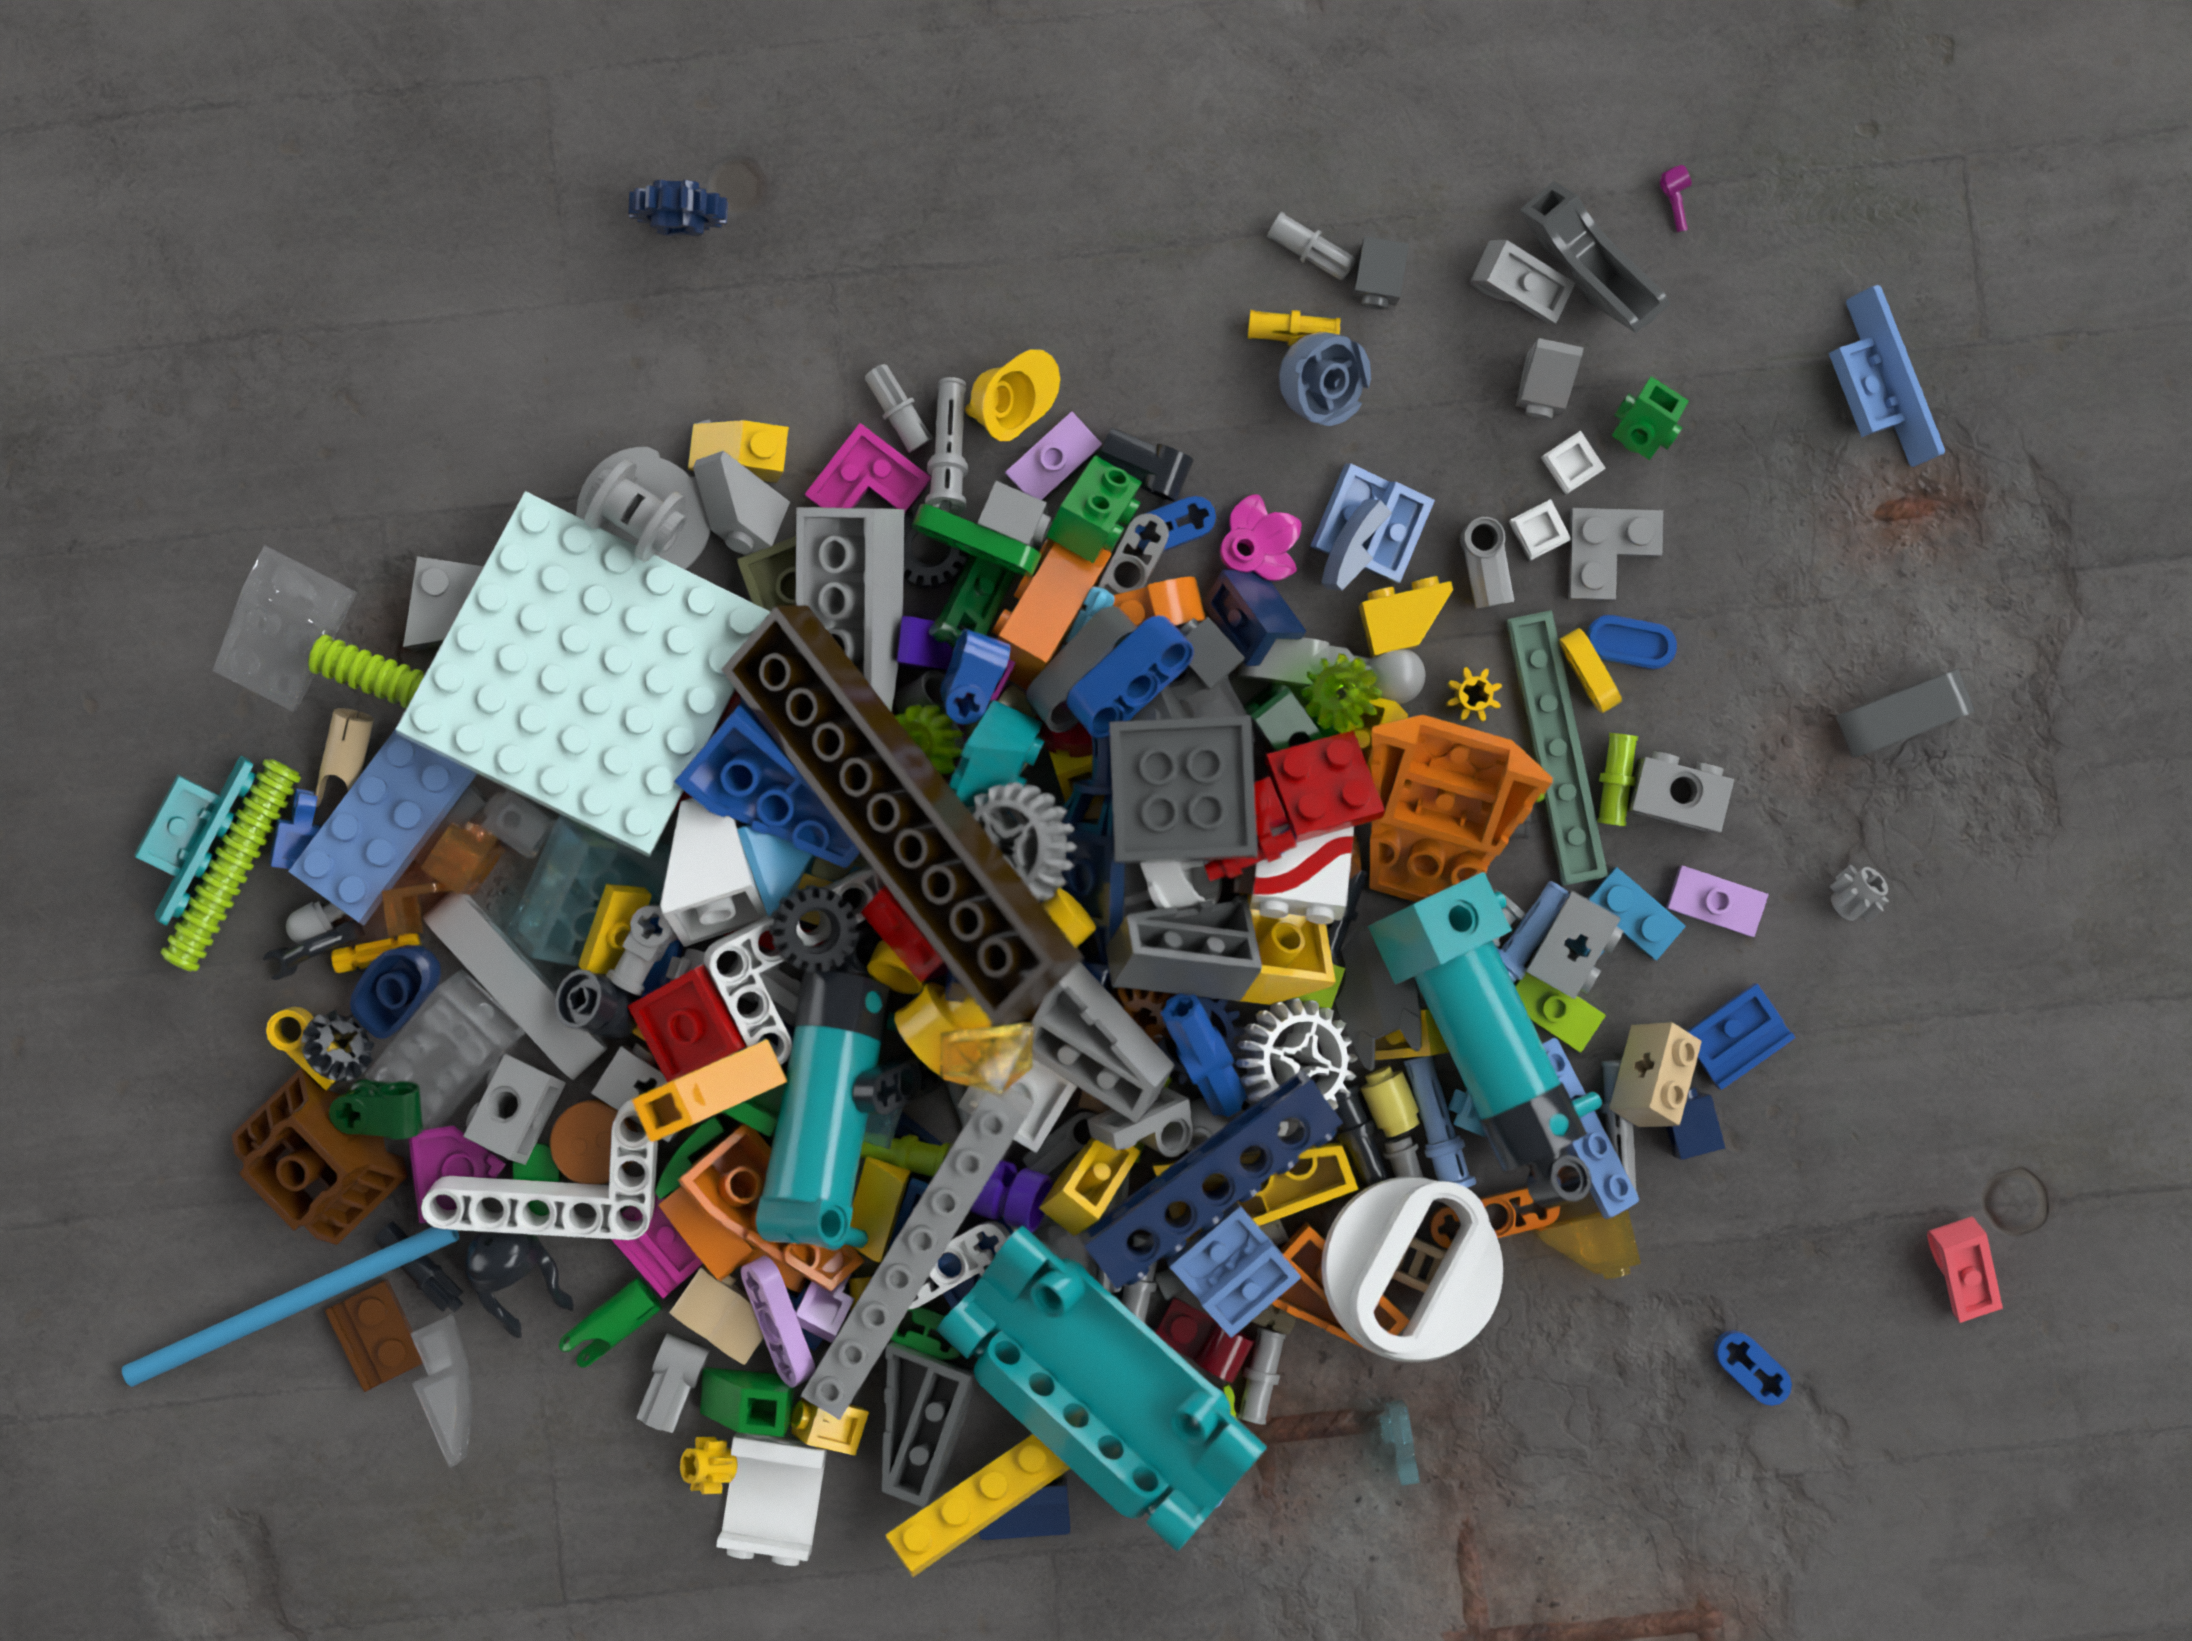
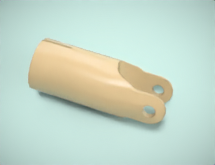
[315,708,374,807]

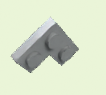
[1568,508,1663,601]

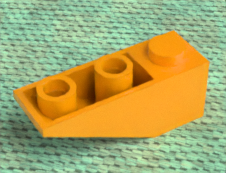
[632,1039,787,1143]

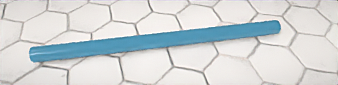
[122,1227,459,1387]

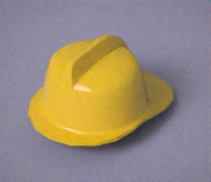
[965,349,1060,441]

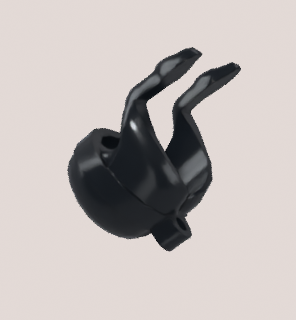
[465,1231,574,1338]

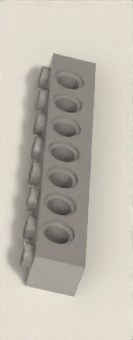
[801,1078,1034,1420]

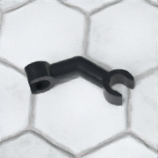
[263,919,365,980]

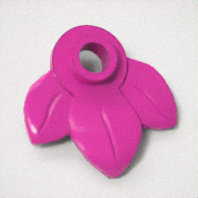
[1220,494,1302,581]

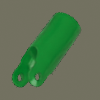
[558,1277,662,1368]

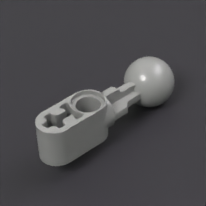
[1238,637,1426,704]

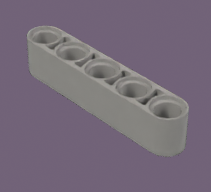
[423,885,607,1080]

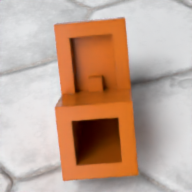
[1112,577,1206,630]

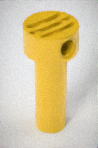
[894,889,1096,1082]

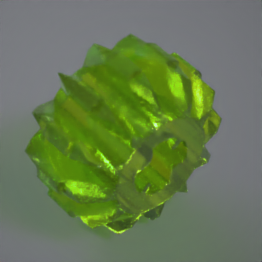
[1301,653,1382,733]
[895,705,964,776]

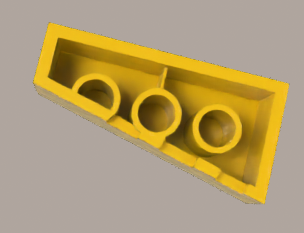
[1152,1143,1358,1244]

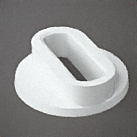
[1321,1176,1503,1362]

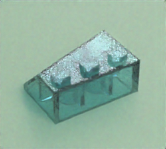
[507,814,672,967]

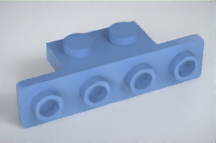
[1829,285,1945,467]
[1542,1038,1639,1219]

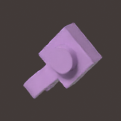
[795,1273,854,1343]

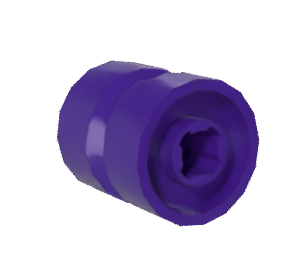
[970,1159,1053,1233]

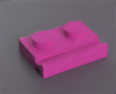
[611,1186,703,1298]

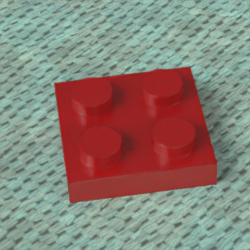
[1265,730,1385,843]
[628,964,747,1083]

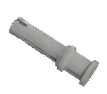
[925,377,968,515]

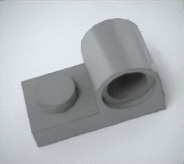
[1470,240,1575,324]
[1087,1086,1192,1157]

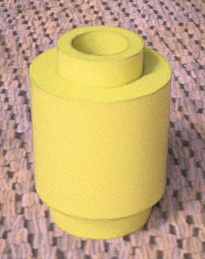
[1360,1066,1420,1137]

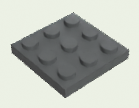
[1110,715,1257,864]

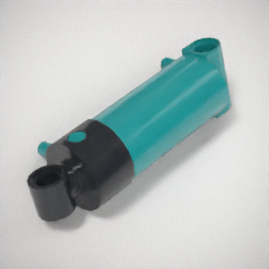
[756,928,897,1250]

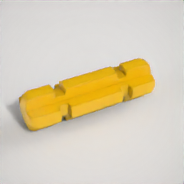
[331,933,422,973]

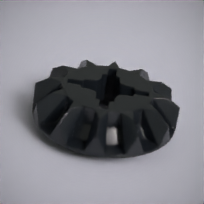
[301,1010,375,1081]

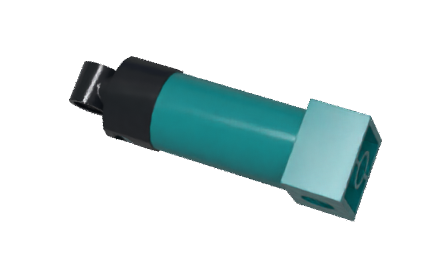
[1368,872,1602,1209]

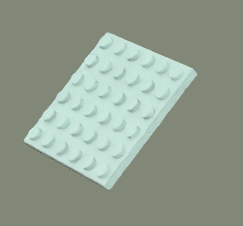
[396,491,770,857]

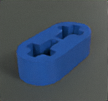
[1135,496,1216,552]
[1714,1330,1792,1406]

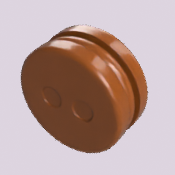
[550,1099,638,1185]

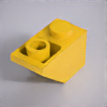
[1359,576,1453,658]

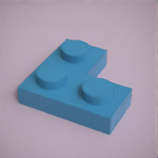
[1565,867,1686,961]

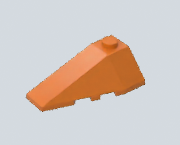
[678,1123,864,1292]

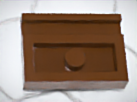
[325,1279,427,1392]

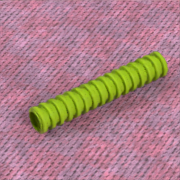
[308,634,425,709]
[161,759,302,972]

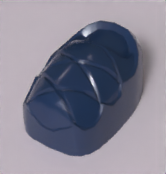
[350,945,441,1039]

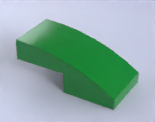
[655,1114,730,1199]

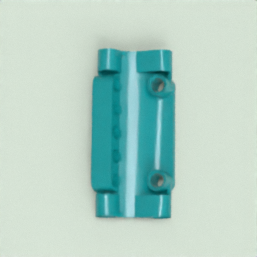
[936,1226,1267,1552]

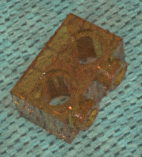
[420,820,506,895]

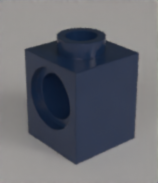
[1665,1087,1726,1160]

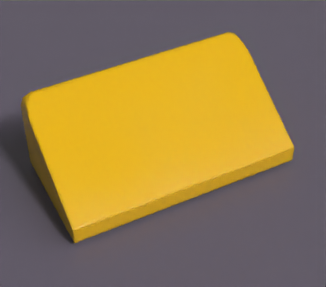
[850,1156,911,1263]

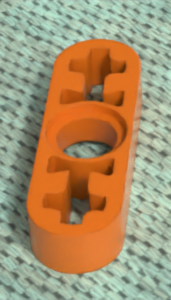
[1429,1186,1561,1249]

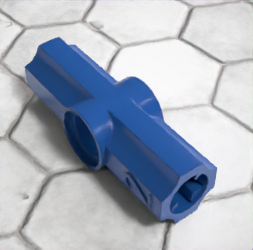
[1161,993,1248,1117]

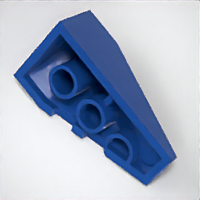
[674,702,860,868]

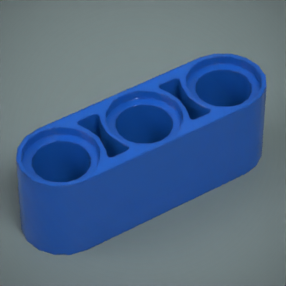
[1067,615,1194,739]

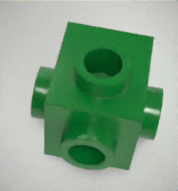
[1612,376,1689,461]

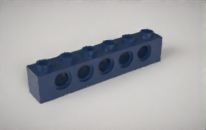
[1079,1069,1343,1289]

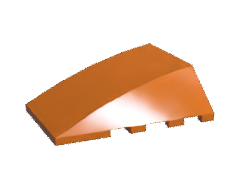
[1369,715,1553,902]

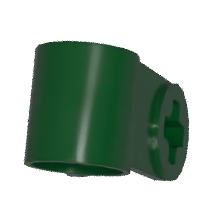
[329,1079,423,1139]

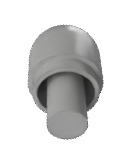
[286,901,347,944]

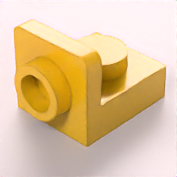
[791,1397,869,1456]

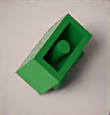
[1046,455,1142,564]

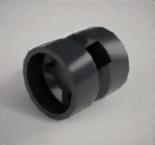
[555,969,641,1040]

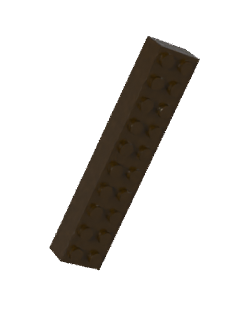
[721,605,1083,1025]

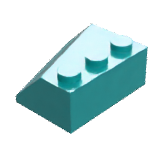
[949,700,1045,808]

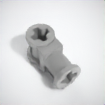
[606,905,678,996]

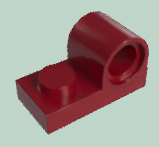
[1154,1296,1255,1383]

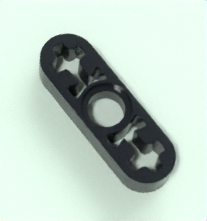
[853,1050,944,1115]

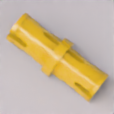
[1248,309,1341,346]

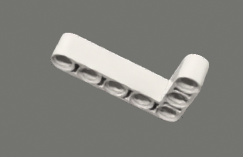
[703,864,883,1065]
[421,1099,658,1240]

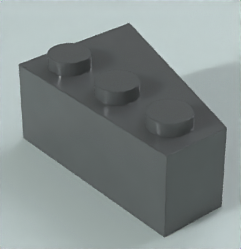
[1106,894,1262,1001]
[882,1341,978,1508]

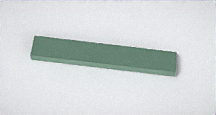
[1506,610,1608,886]

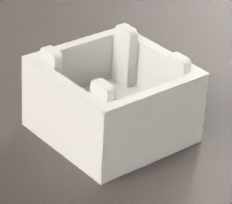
[957,1020,1077,1153]

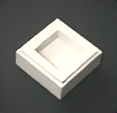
[1541,431,1606,495]
[1509,499,1571,561]

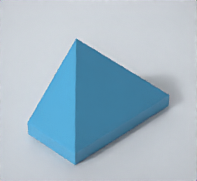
[737,824,812,916]

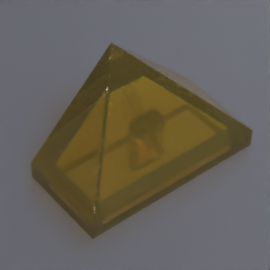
[940,1022,1033,1094]

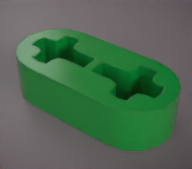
[890,1305,961,1360]

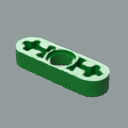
[911,504,1041,577]

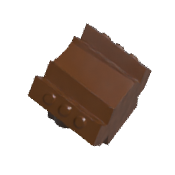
[231,1067,408,1245]

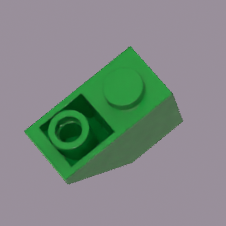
[700,1367,794,1437]

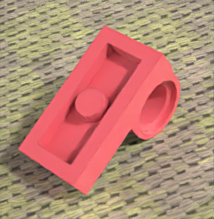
[1927,1216,2003,1323]

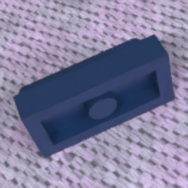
[1202,570,1306,666]
[979,1478,1071,1540]

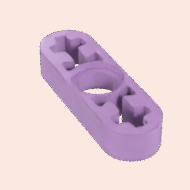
[741,1256,816,1388]

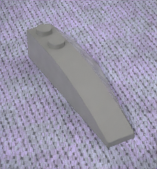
[796,507,904,711]

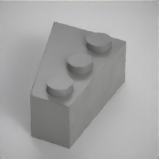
[403,557,484,651]
[1018,962,1174,1123]

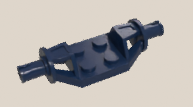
[1053,736,1125,995]

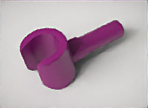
[1659,165,1692,232]

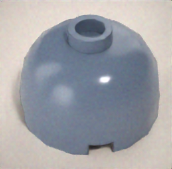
[1278,332,1371,426]

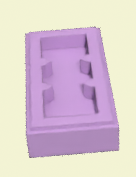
[1005,411,1102,501]
[1665,865,1769,937]

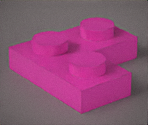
[805,423,931,514]

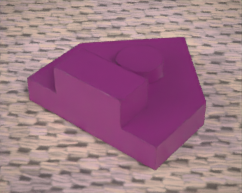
[408,1125,506,1224]

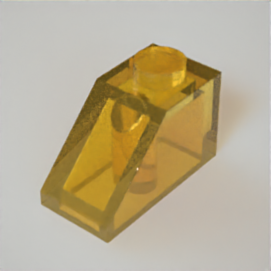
[1534,1209,1641,1279]

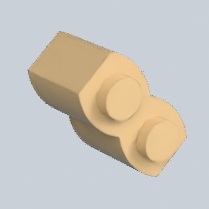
[669,1264,764,1365]

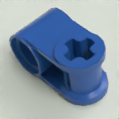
[940,629,1010,725]

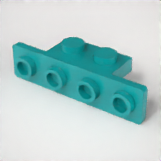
[134,755,255,926]

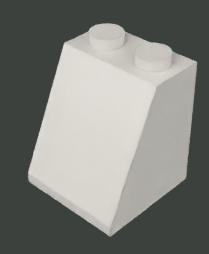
[660,797,767,947]

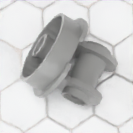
[576,447,711,570]

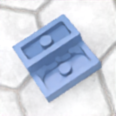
[1310,463,1435,583]
[1167,1201,1301,1338]

